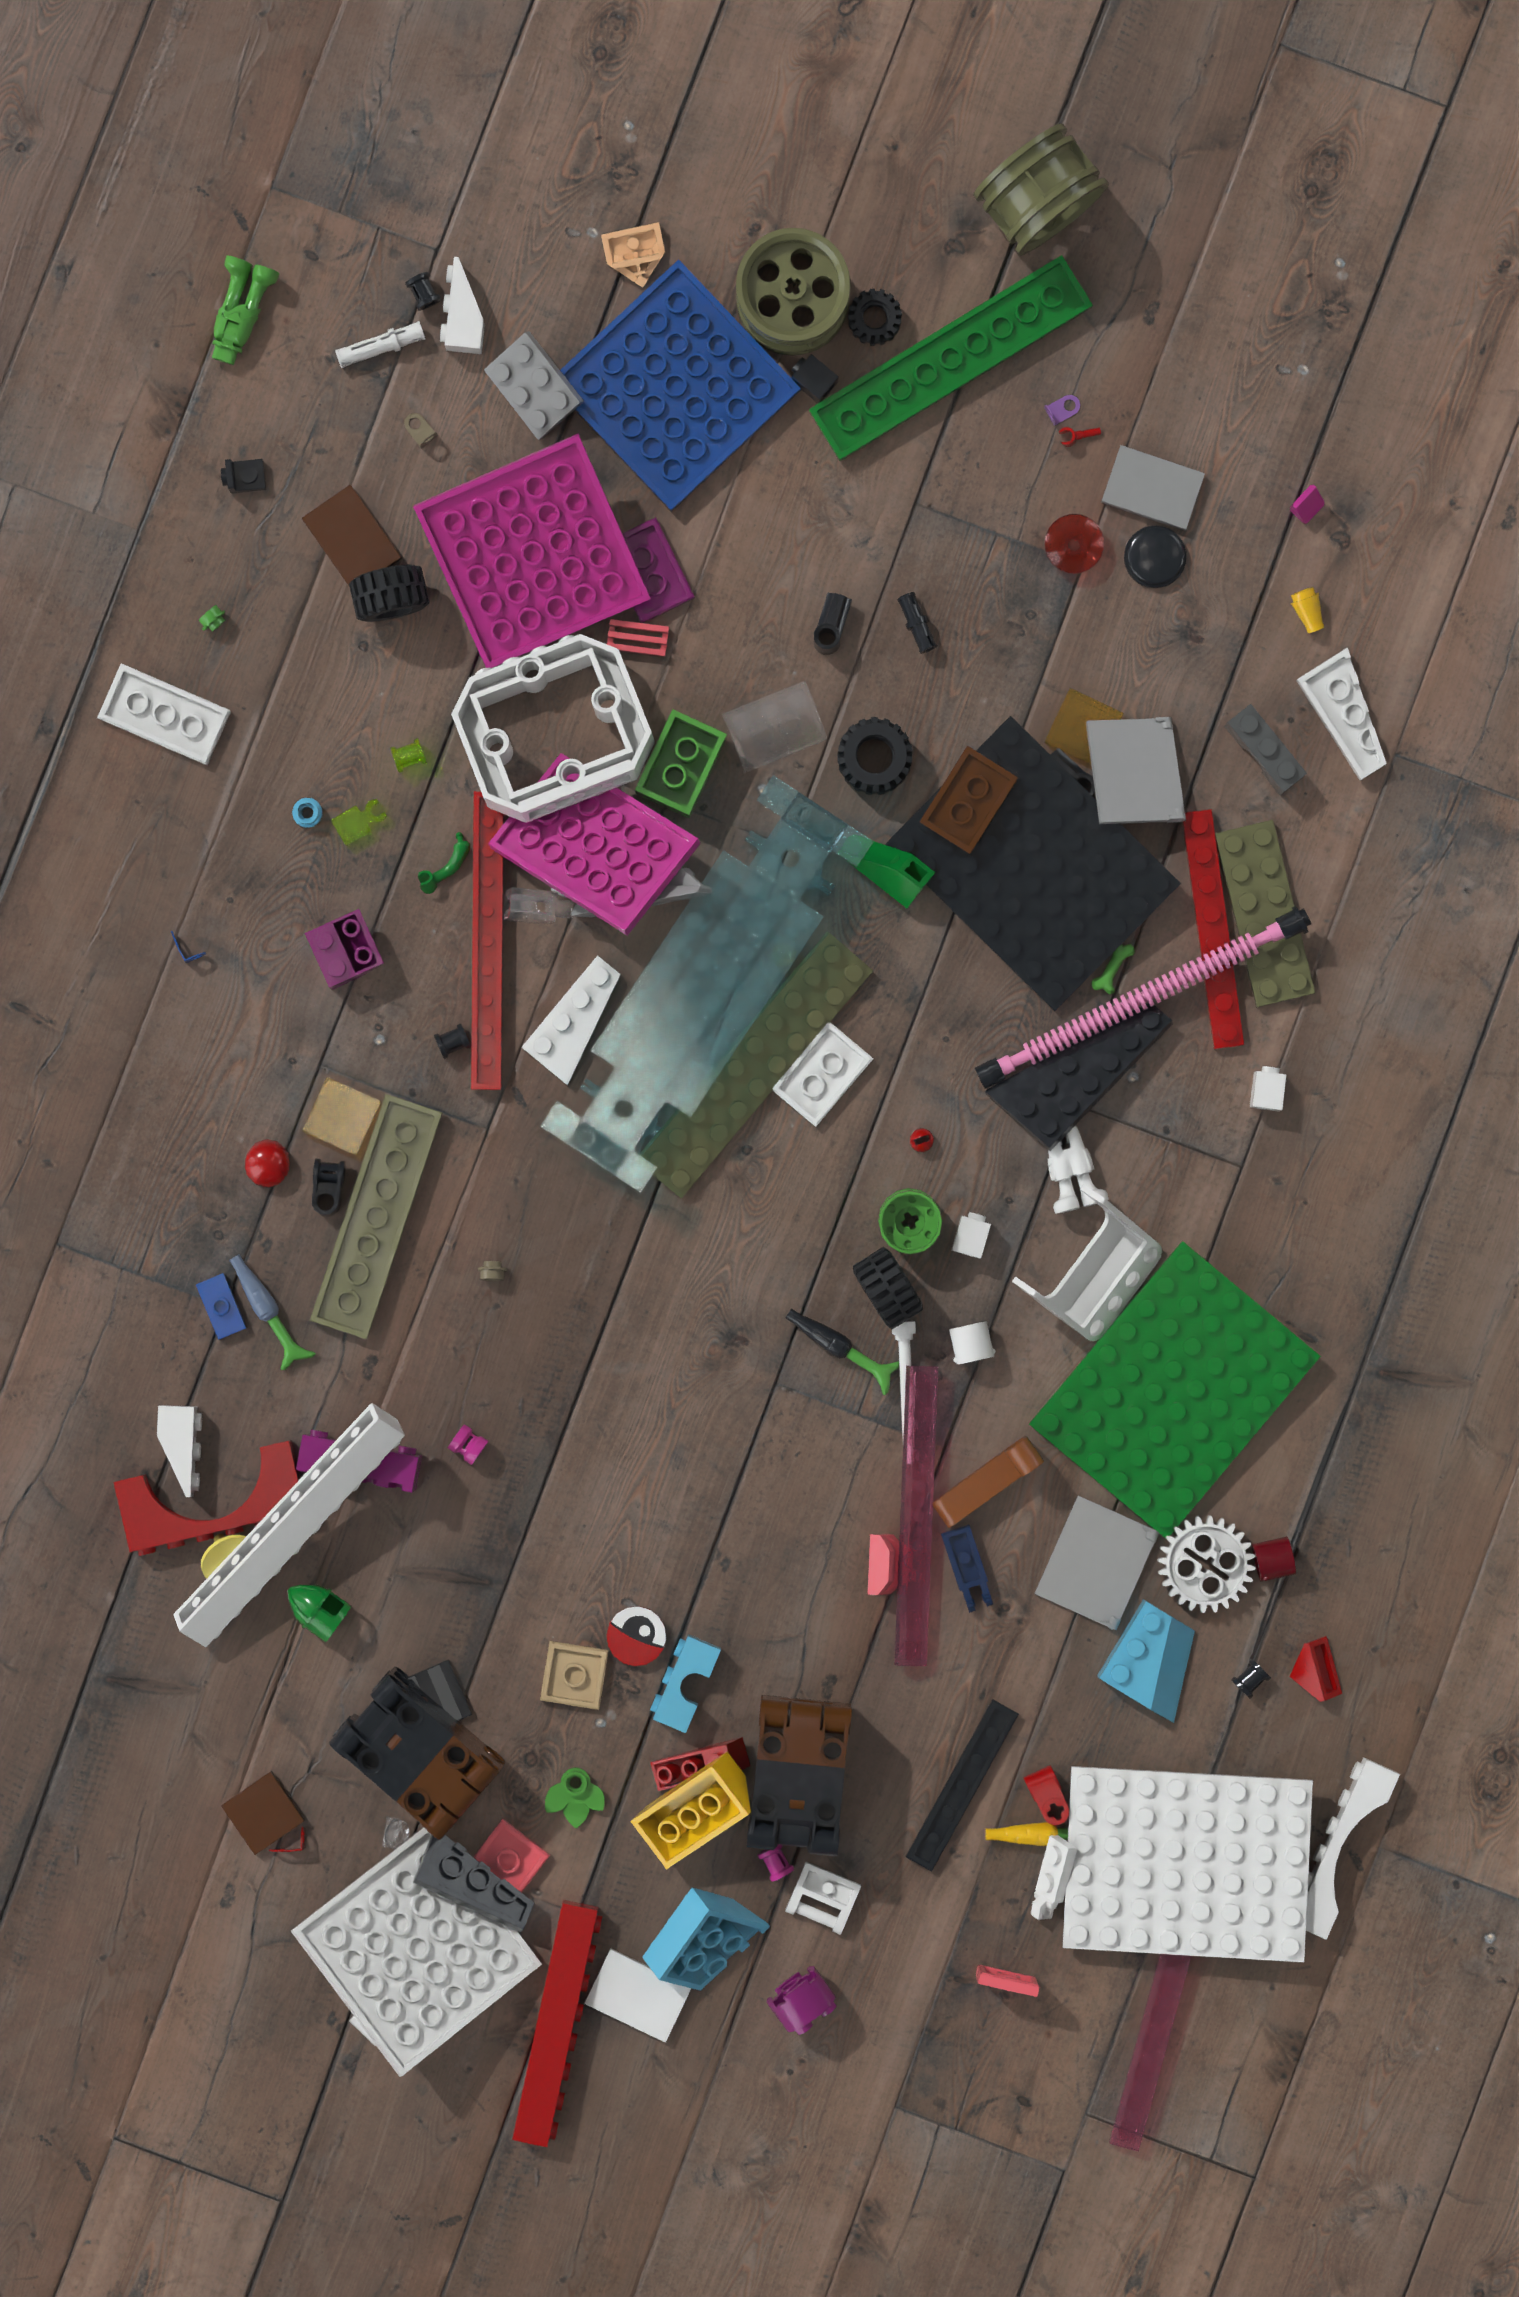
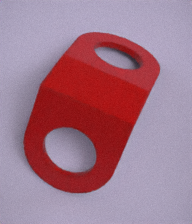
[269,1827,305,1852]

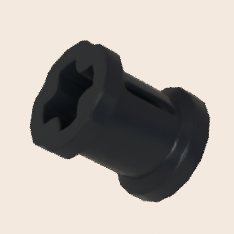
[405,272,441,311]
[434,1024,471,1059]
[1231,1659,1271,1699]

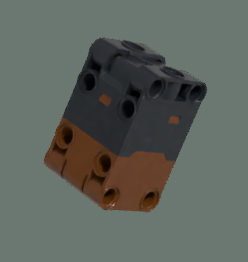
[329,1666,505,1840]
[747,1695,852,1856]

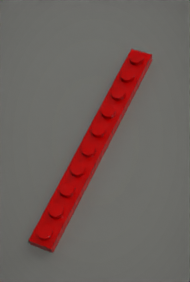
[471,791,504,1090]

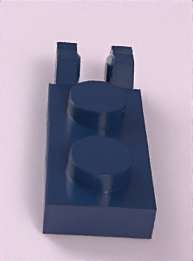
[941,1524,993,1613]

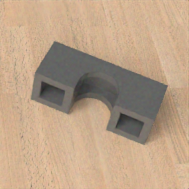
[1224,704,1307,795]

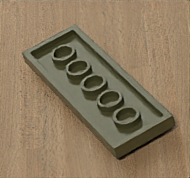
[1215,820,1315,1008]

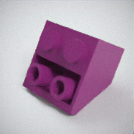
[305,909,384,990]

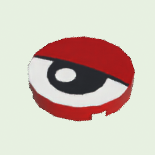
[606,1606,666,1666]

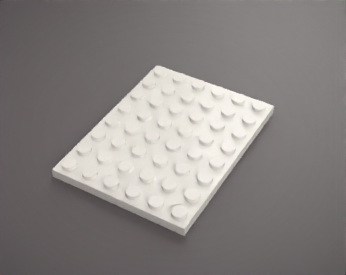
[1063,1766,1313,1962]

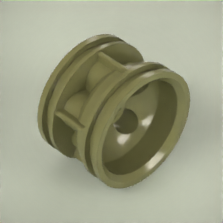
[736,228,850,356]

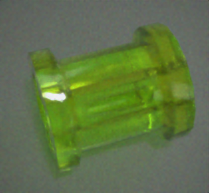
[390,738,427,773]

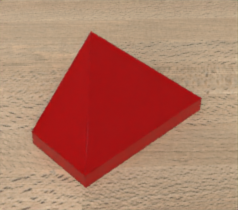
[1289,1636,1342,1702]

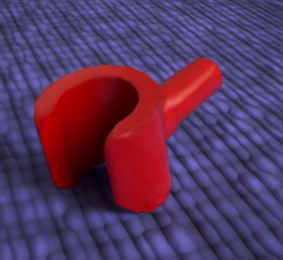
[1059,427,1101,447]

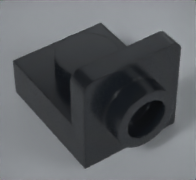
[221,459,266,494]

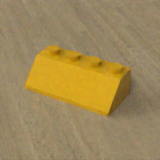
[630,1752,751,1869]

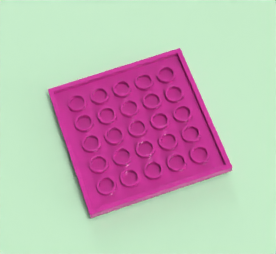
[413,433,651,668]

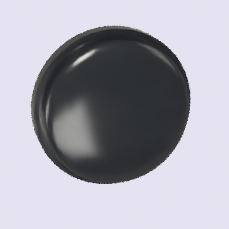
[1124,526,1186,588]

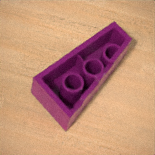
[296,1429,422,1493]

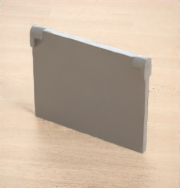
[1086,717,1186,824]
[1034,1496,1159,1631]

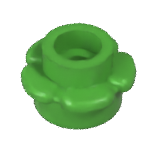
[198,605,226,632]

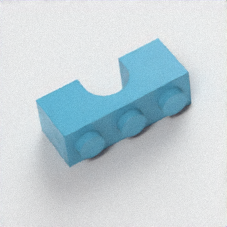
[650,1634,721,1733]

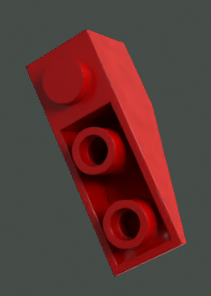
[650,1737,751,1791]

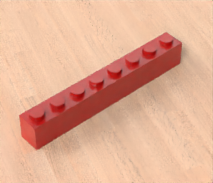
[512,1900,603,2147]

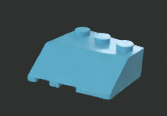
[1097,1599,1195,1723]
[642,1887,770,1991]

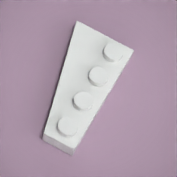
[1296,647,1386,781]
[522,955,621,1085]

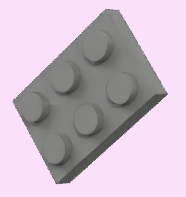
[484,331,584,440]

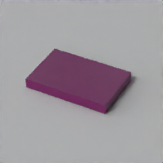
[623,517,695,623]

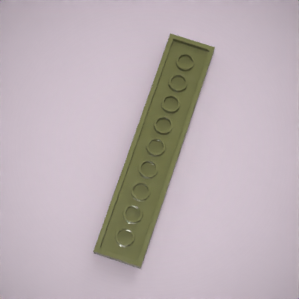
[635,932,873,1198]

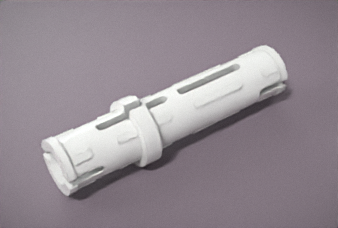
[335,321,425,368]

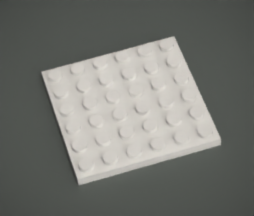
[291,1827,542,2077]

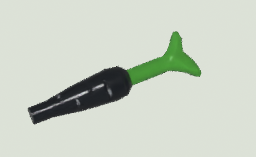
[785,1308,899,1395]

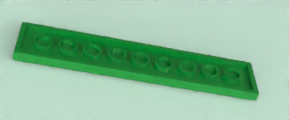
[809,255,1093,462]

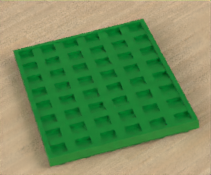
[1029,1241,1321,1538]

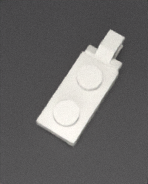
[1031,1835,1077,1920]

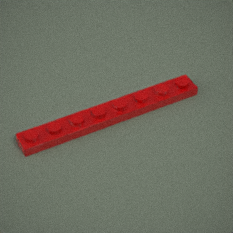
[1182,809,1244,1049]

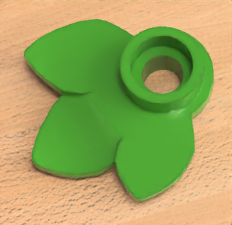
[545,1767,605,1828]

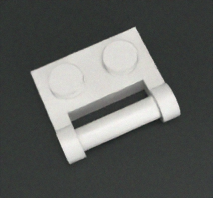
[785,1862,861,1935]

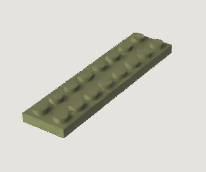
[310,1094,443,1339]

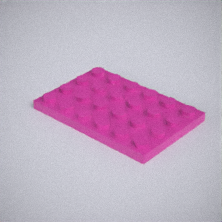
[488,753,700,936]

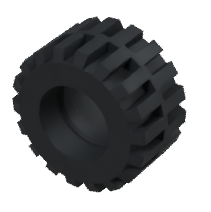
[349,565,430,622]
[837,717,912,795]
[853,1247,923,1329]

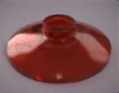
[1044,514,1104,574]

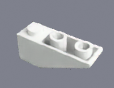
[440,257,485,354]
[157,1405,202,1497]

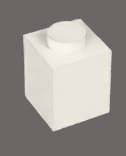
[1250,1066,1287,1111]
[951,1212,991,1259]

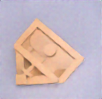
[601,222,665,288]

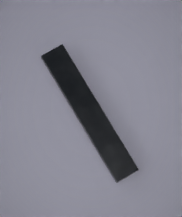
[906,1699,1019,1872]

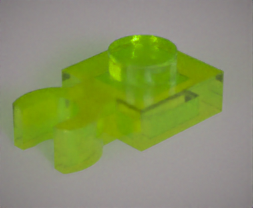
[331,799,387,847]

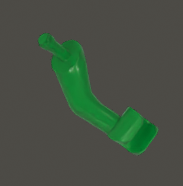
[418,832,471,894]

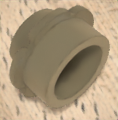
[478,1261,507,1281]

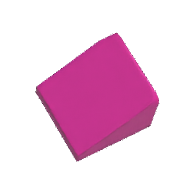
[1290,485,1325,524]

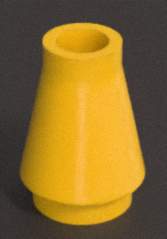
[1290,587,1324,633]

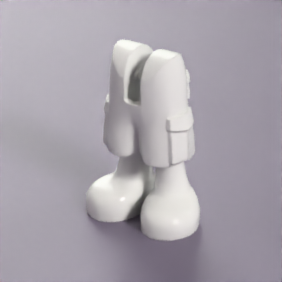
[1048,1125,1109,1214]

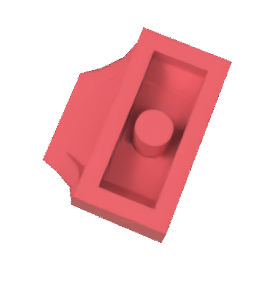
[868,1534,914,1595]

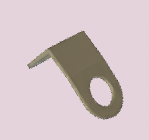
[404,413,438,448]

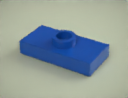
[196,1273,247,1340]

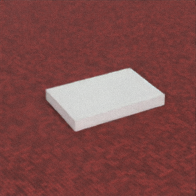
[772,1022,874,1127]
[584,1948,691,2043]

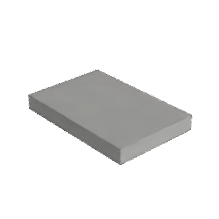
[1101,445,1205,531]

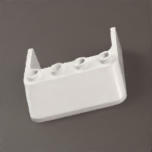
[1012,1184,1162,1341]

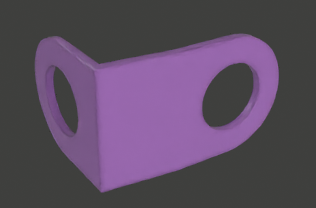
[1044,395,1080,426]

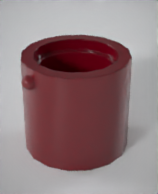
[1252,1536,1296,1582]

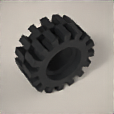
[848,288,902,346]

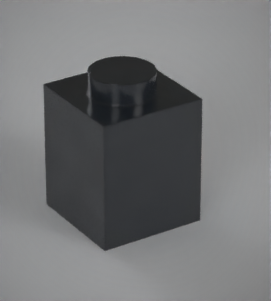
[791,354,839,403]

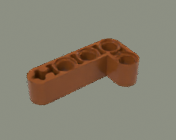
[931,1436,1044,1528]

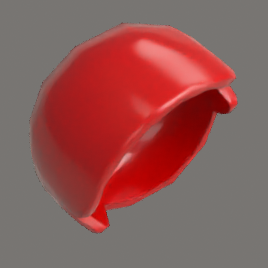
[245,1139,290,1188]

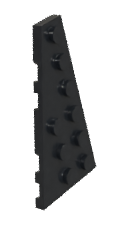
[985,1003,1173,1151]

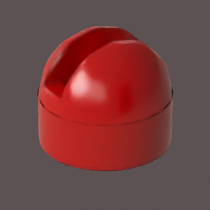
[910,1128,934,1152]

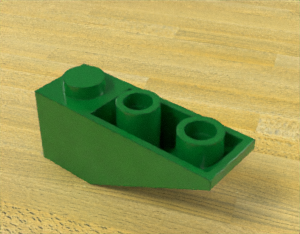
[837,834,935,909]

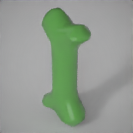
[1091,944,1135,994]

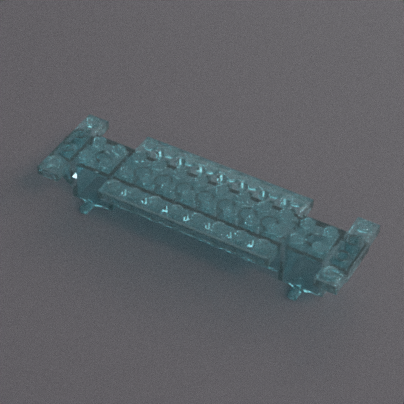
[541,775,874,1192]

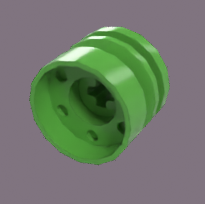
[878,1188,942,1254]

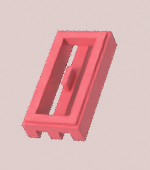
[607,619,669,657]

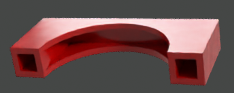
[113,1440,300,1556]

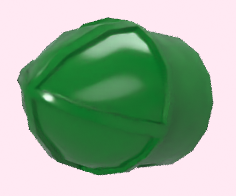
[288,1585,352,1643]

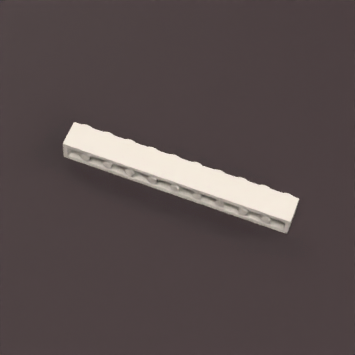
[173,1403,405,1647]

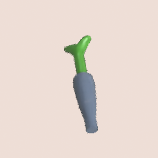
[229,1254,316,1370]

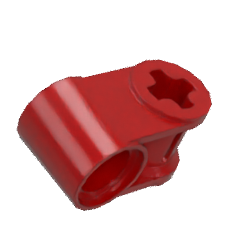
[1023,1765,1069,1825]

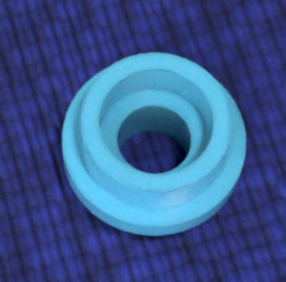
[292,798,322,828]

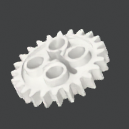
[1157,1515,1255,1613]

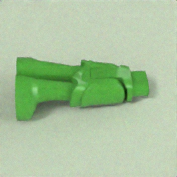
[211,255,280,365]

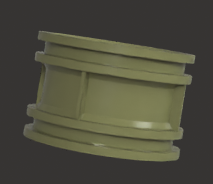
[973,123,1109,256]

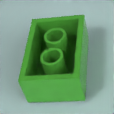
[635,709,727,819]

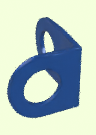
[171,931,206,963]

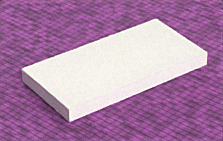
[97,663,231,766]

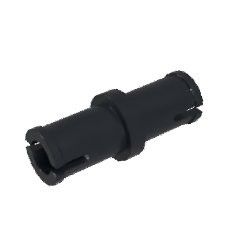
[897,592,938,654]

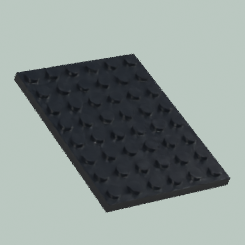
[885,716,1181,1011]

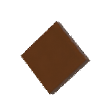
[221,1771,305,1855]

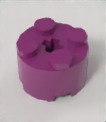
[767,1966,837,2035]

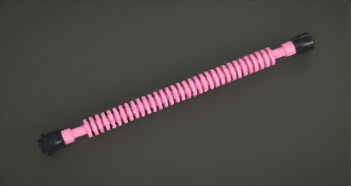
[975,906,1311,1089]

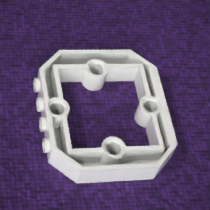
[451,634,655,823]

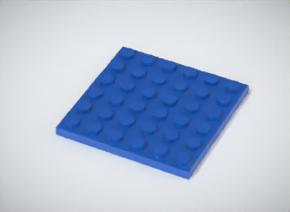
[560,259,801,512]

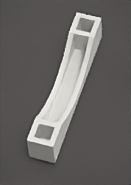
[1306,1757,1400,1940]

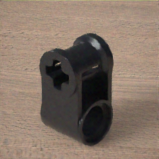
[312,1158,346,1217]

